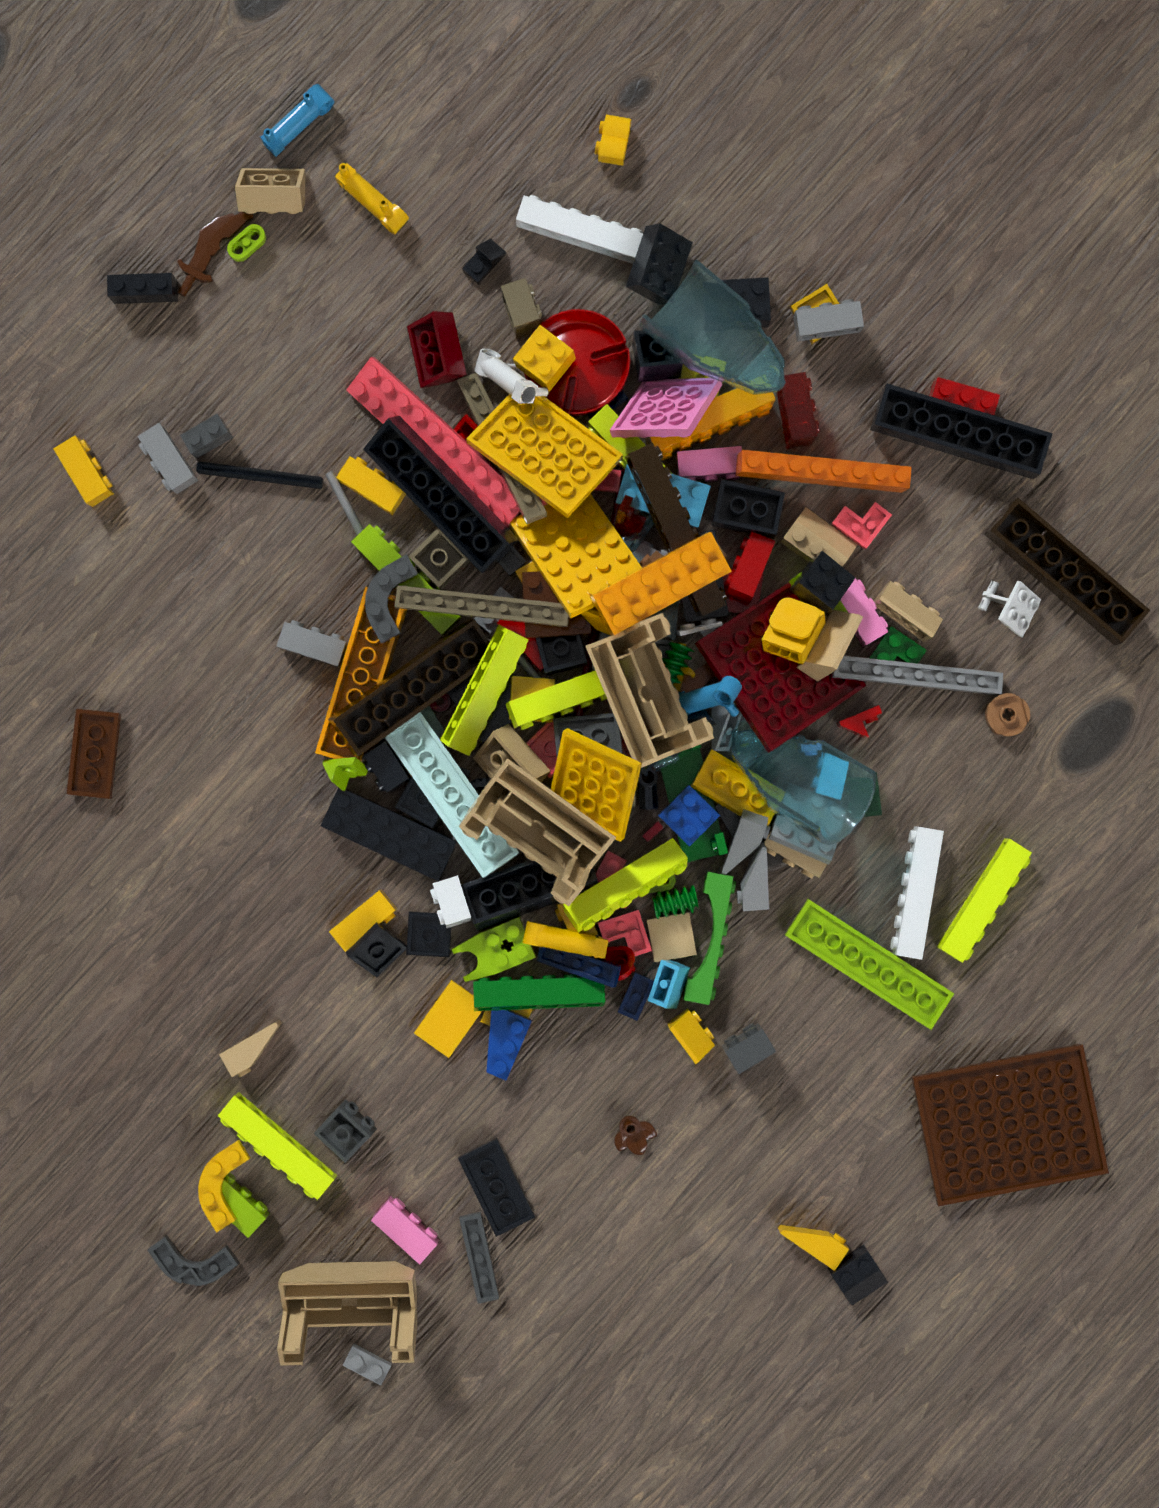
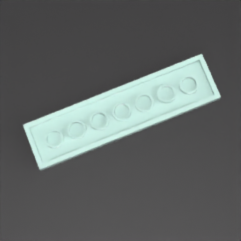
[385,712,519,878]

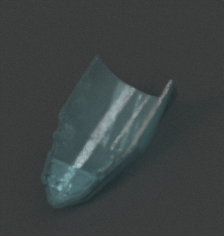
[639,259,786,395]
[731,729,876,845]

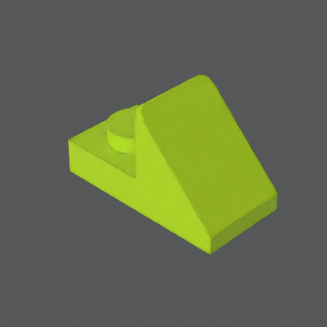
[322,757,368,791]

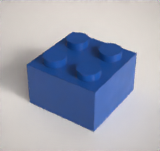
[658,785,720,847]

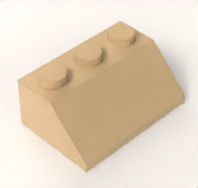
[235,168,305,214]
[781,507,858,567]
[874,581,943,642]
[796,610,863,681]
[473,724,551,783]

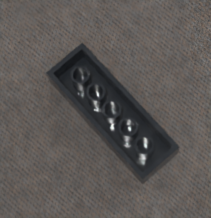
[320,787,458,881]
[461,860,599,931]

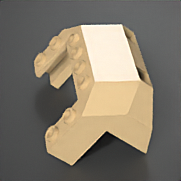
[586,613,714,768]
[459,758,616,906]
[277,1261,417,1365]

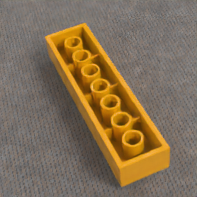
[315,587,407,761]

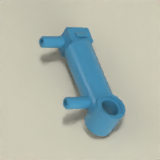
[260,84,334,157]
[678,676,742,717]

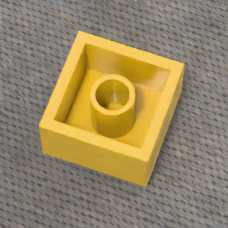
[513,325,576,392]

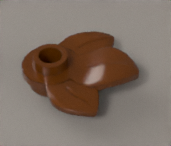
[614,1116,657,1155]

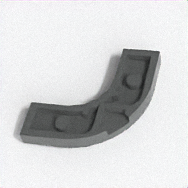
[365,554,418,644]
[147,1235,240,1286]

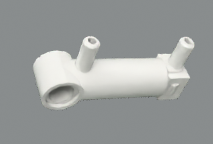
[475,349,548,403]

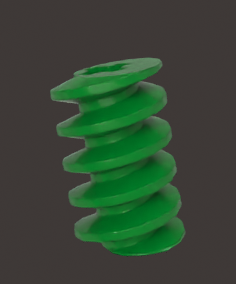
[662,642,695,690]
[652,885,699,919]

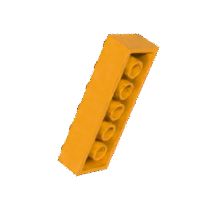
[644,376,776,461]
[590,532,732,636]

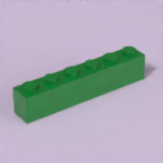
[473,974,605,1011]

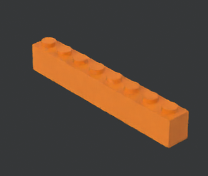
[735,450,911,493]

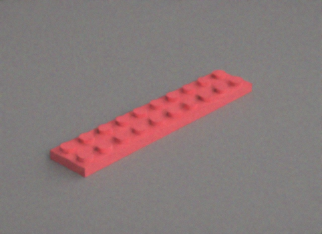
[346,357,520,528]

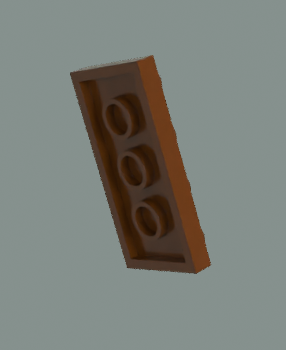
[67,709,121,799]

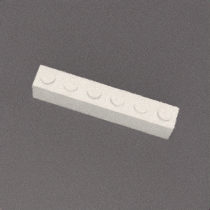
[516,195,643,264]
[890,826,944,960]

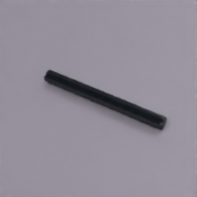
[196,461,324,489]

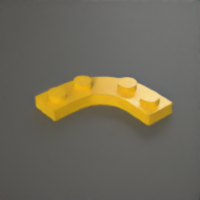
[198,1140,251,1233]

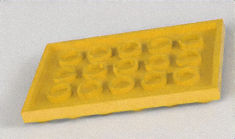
[466,394,623,518]
[509,494,642,618]

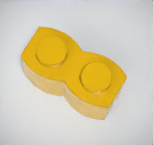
[595,114,631,166]

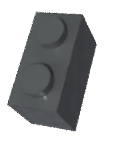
[180,414,233,459]

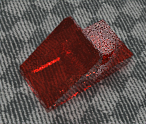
[615,495,646,538]

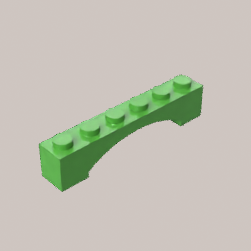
[682,871,736,1005]

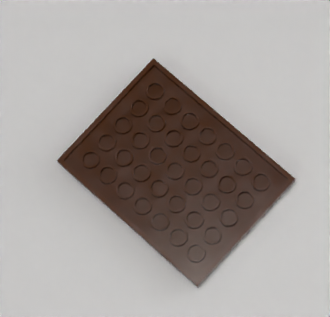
[911,1044,1109,1207]

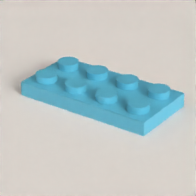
[615,465,711,528]

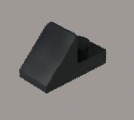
[462,238,507,285]

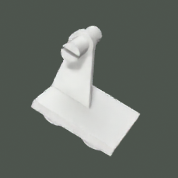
[978,581,1041,638]
[676,618,723,637]

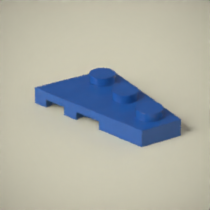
[486,1010,532,1081]

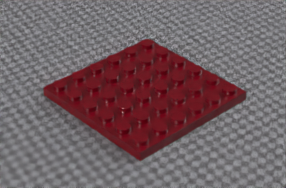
[695,583,866,753]

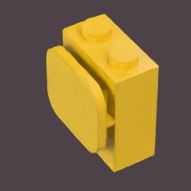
[762,598,825,665]

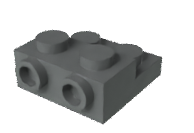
[314,1099,377,1163]

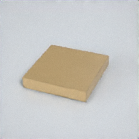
[647,912,697,962]

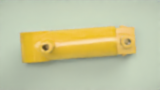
[335,163,409,235]
[522,921,609,959]

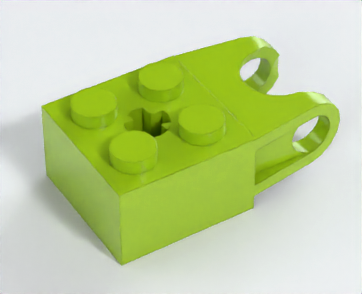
[452,916,536,982]

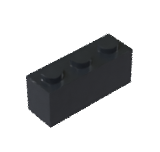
[107,273,178,304]

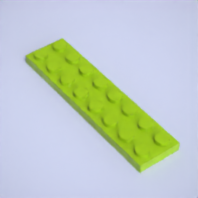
[785,899,954,1030]

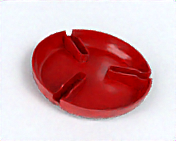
[524,309,630,415]

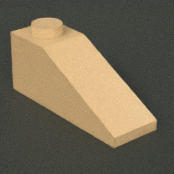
[219,1020,282,1077]

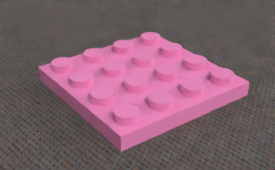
[610,378,722,438]

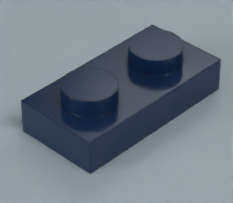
[617,972,654,1021]

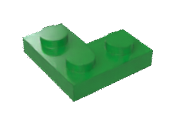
[869,626,927,664]

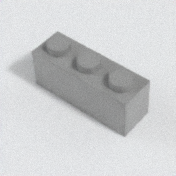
[793,299,864,342]
[137,423,199,494]
[277,620,348,668]

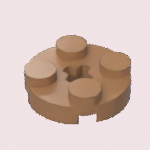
[985,693,1030,737]

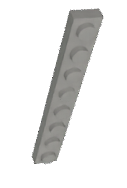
[832,656,1003,695]

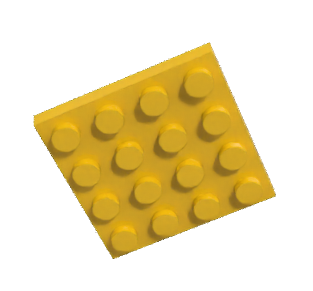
[551,728,642,842]

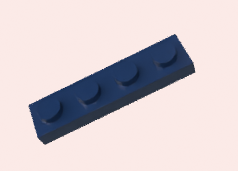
[537,947,621,988]

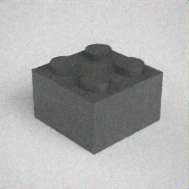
[722,1023,776,1074]

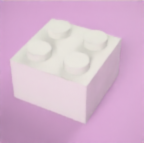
[430,875,471,929]

